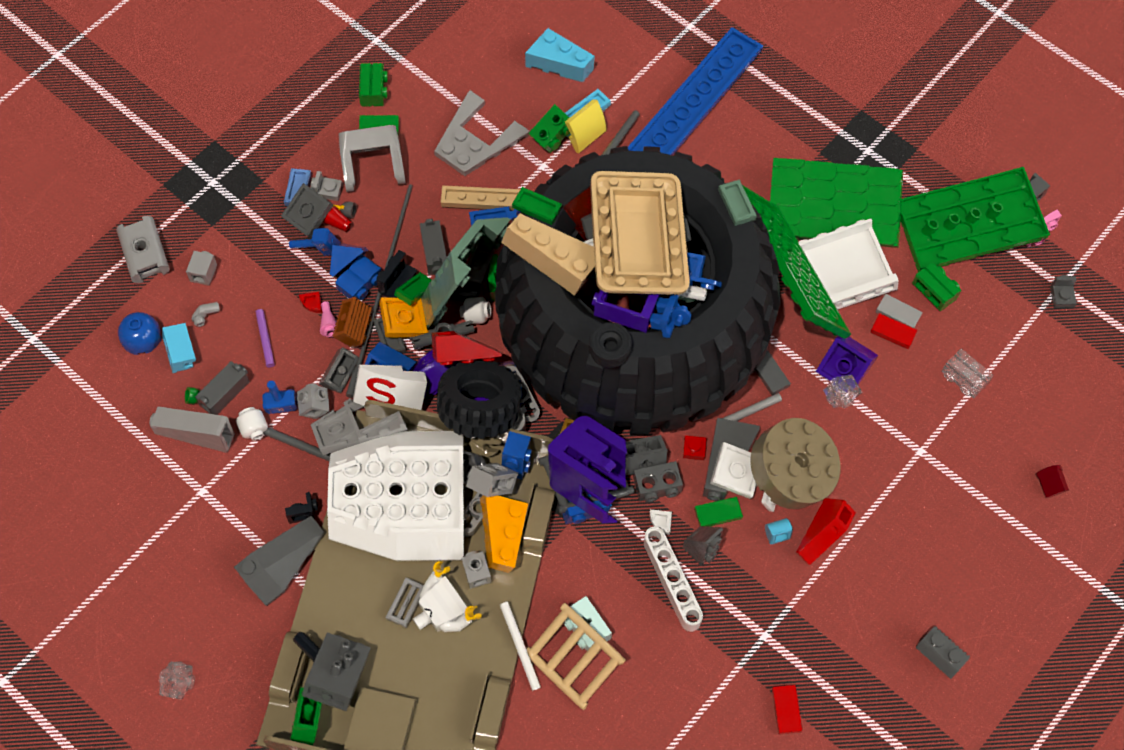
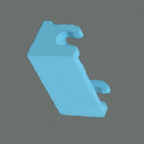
[162,323,196,373]

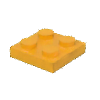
[379,298,428,337]

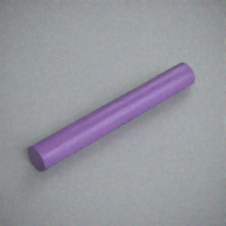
[255,309,275,367]

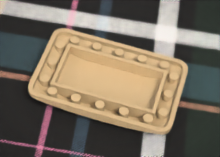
[591,171,689,294]

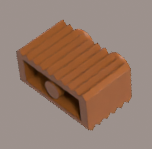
[332,297,372,348]

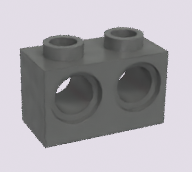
[633,461,683,502]

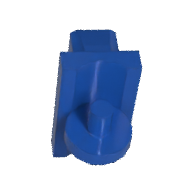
[650,294,691,338]

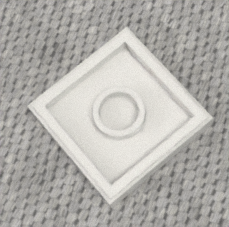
[710,442,756,499]

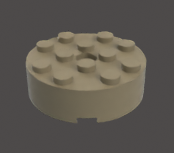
[750,418,841,509]

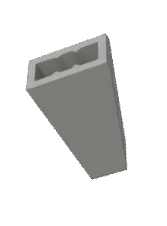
[149,407,235,453]

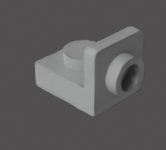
[311,171,343,201]

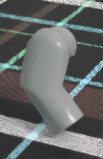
[192,302,220,327]

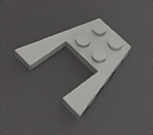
[434,90,530,176]
[311,398,407,455]

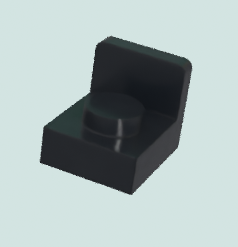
[285,492,318,524]

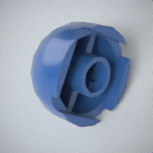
[118,312,162,355]

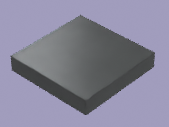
[281,183,333,238]

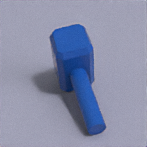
[289,228,340,256]
[262,380,298,414]

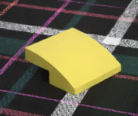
[565,99,606,154]

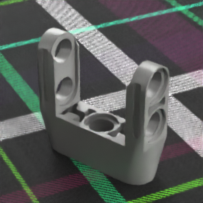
[338,125,406,192]

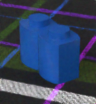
[335,255,382,300]

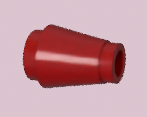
[324,206,352,232]

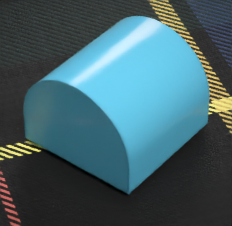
[765,518,793,544]

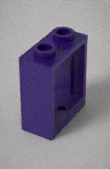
[592,290,661,333]

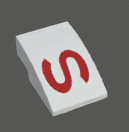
[353,365,427,410]

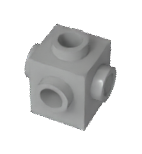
[297,383,329,419]

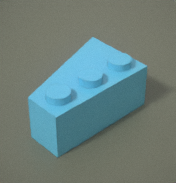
[525,28,595,82]

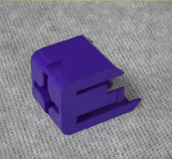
[548,416,627,524]

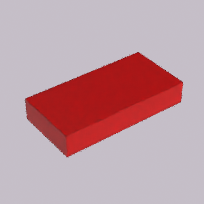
[870,313,917,350]
[772,685,802,735]

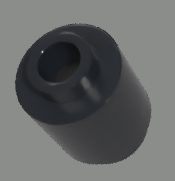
[451,282,480,302]

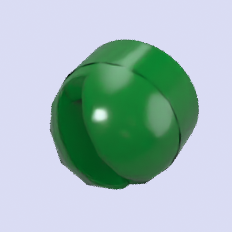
[185,387,200,404]

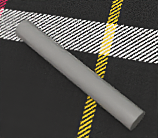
[722,393,782,421]

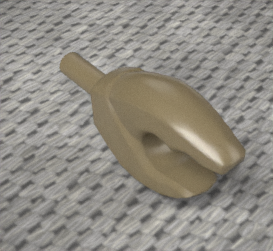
[463,437,502,457]

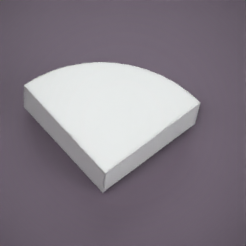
[649,509,672,535]

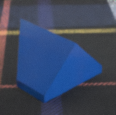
[330,243,368,277]

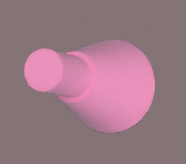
[320,302,337,337]

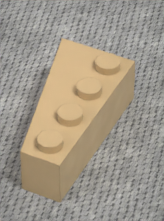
[501,214,596,296]

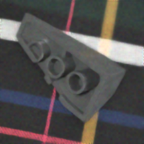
[234,516,325,606]

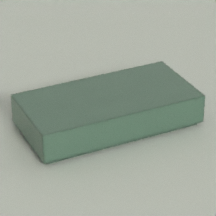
[718,180,757,226]

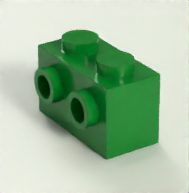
[528,104,570,153]

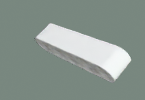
[644,526,703,632]

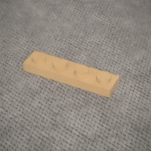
[441,186,520,210]

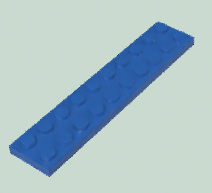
[628,27,763,156]

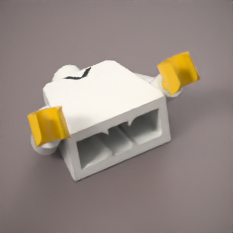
[413,561,482,632]

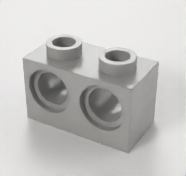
[466,463,518,497]

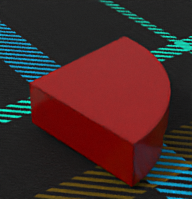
[299,292,322,313]

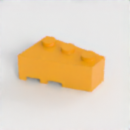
[480,495,528,573]

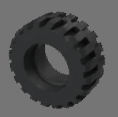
[437,359,522,439]

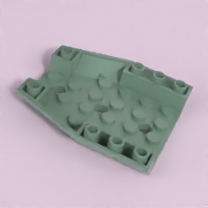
[421,217,512,330]

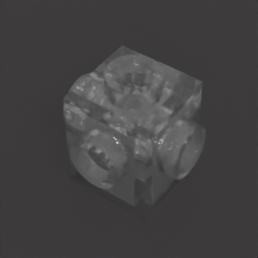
[823,375,863,408]
[159,661,195,700]

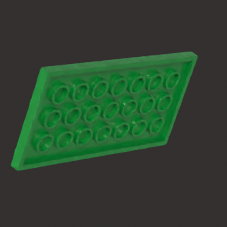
[742,185,851,339]

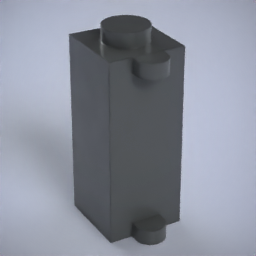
[420,219,447,275]
[195,361,250,415]

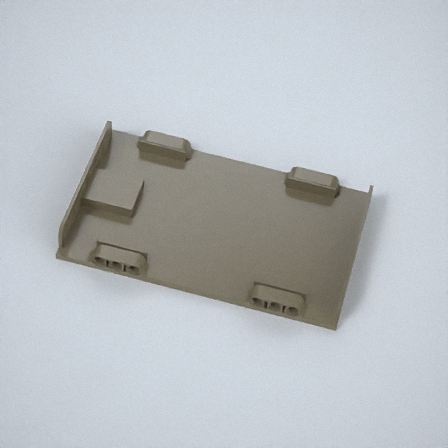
[256,400,556,750]

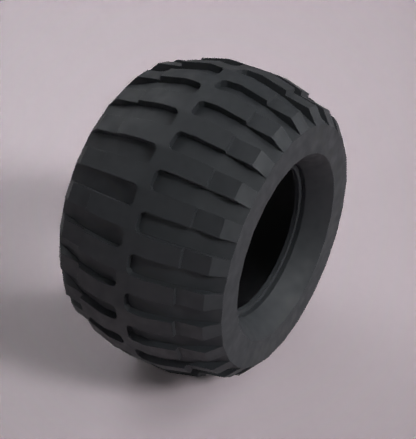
[495,146,780,436]

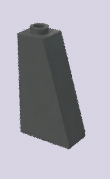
[703,418,760,501]

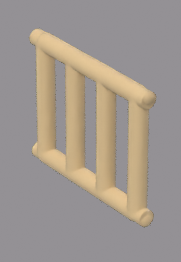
[526,603,626,710]

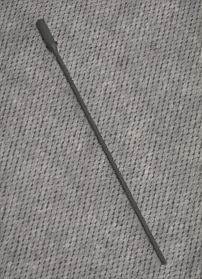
[346,184,412,398]

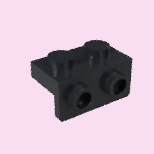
[376,250,417,298]

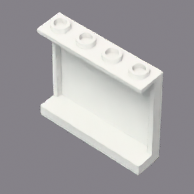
[799,219,899,310]

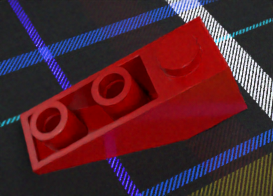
[432,331,502,365]
[796,498,856,565]

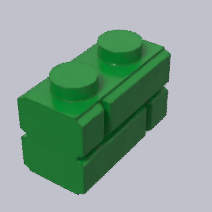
[359,63,388,107]
[912,262,962,311]
[290,687,322,745]

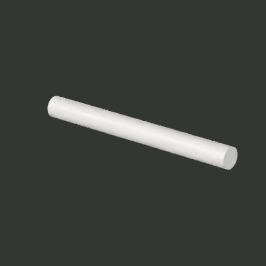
[500,601,541,691]

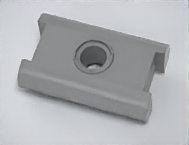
[116,216,170,283]

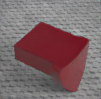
[1036,465,1069,498]

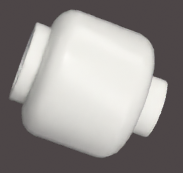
[460,297,491,324]
[236,407,268,441]

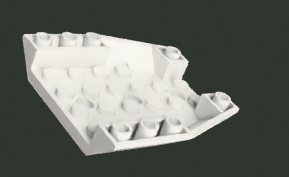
[327,431,464,561]

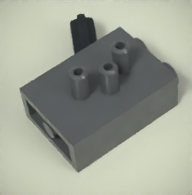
[293,632,371,711]

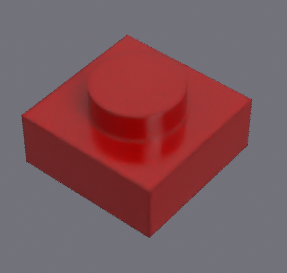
[683,435,707,460]

